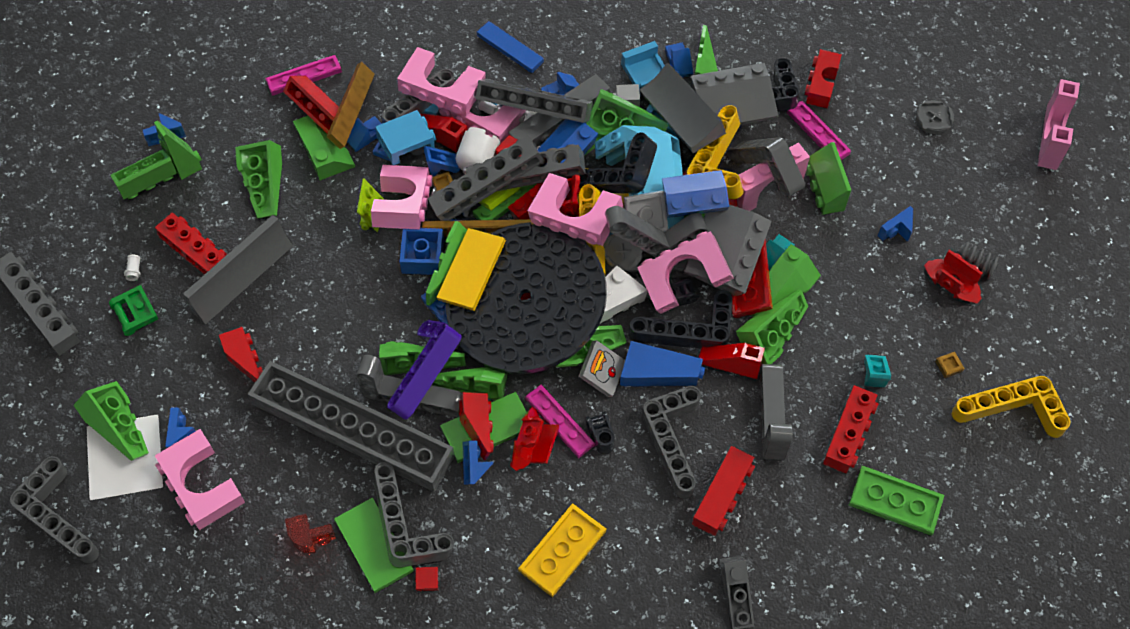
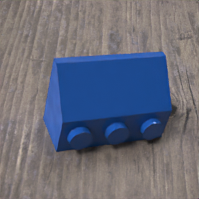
[538,119,598,167]
[662,170,730,218]

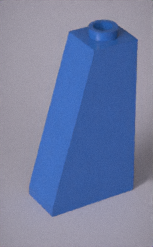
[620,341,705,386]

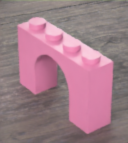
[397,47,486,116]
[439,72,526,143]
[1038,79,1080,170]
[737,143,810,211]
[371,165,432,229]
[527,173,624,246]
[637,231,734,314]
[155,429,245,530]

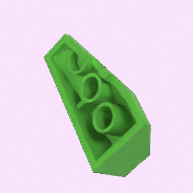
[695,25,718,75]
[586,89,668,135]
[235,140,282,219]
[751,244,821,317]
[736,289,808,364]
[556,325,627,367]
[432,367,507,400]

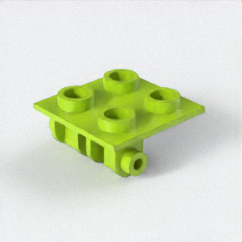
[357,178,384,232]

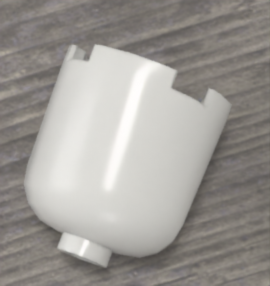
[455,127,501,174]

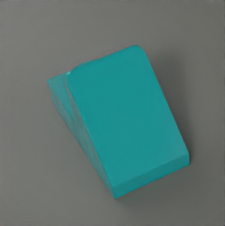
[766,234,795,271]
[864,355,891,387]

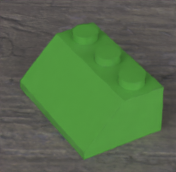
[806,142,851,215]
[110,149,177,199]

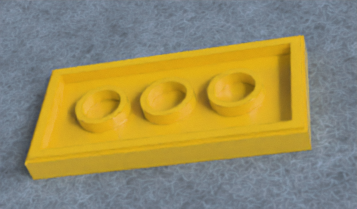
[437,228,506,311]
[518,503,607,597]

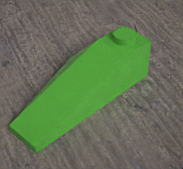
[293,116,355,180]
[154,121,202,180]
[426,221,467,306]
[379,341,466,375]
[73,381,149,461]

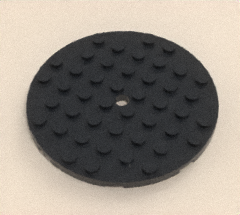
[446,222,607,374]

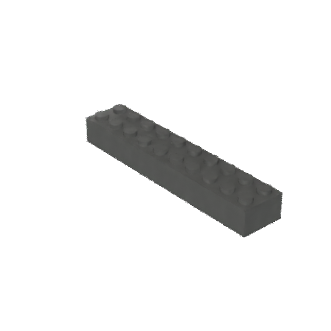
[248,361,455,492]

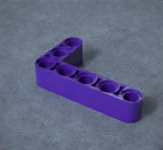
[387,320,461,420]

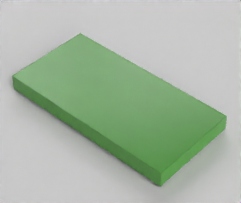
[440,392,527,463]
[849,466,945,536]
[334,498,414,593]

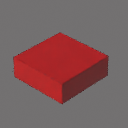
[416,567,438,591]

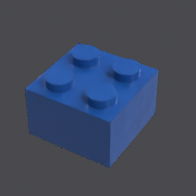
[400,228,444,275]

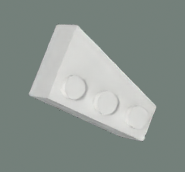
[600,266,648,323]

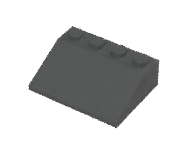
[691,63,779,125]
[683,205,772,297]

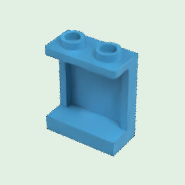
[621,41,665,97]
[375,110,436,166]

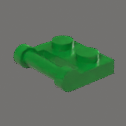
[109,285,158,336]

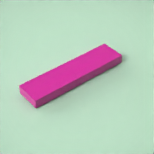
[265,55,342,96]
[787,101,851,160]
[525,385,595,458]

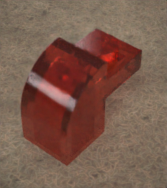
[285,514,336,553]

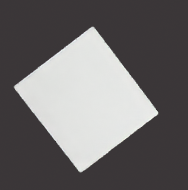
[87,415,163,500]

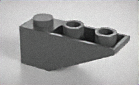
[720,556,755,629]

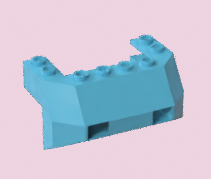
[595,125,684,240]

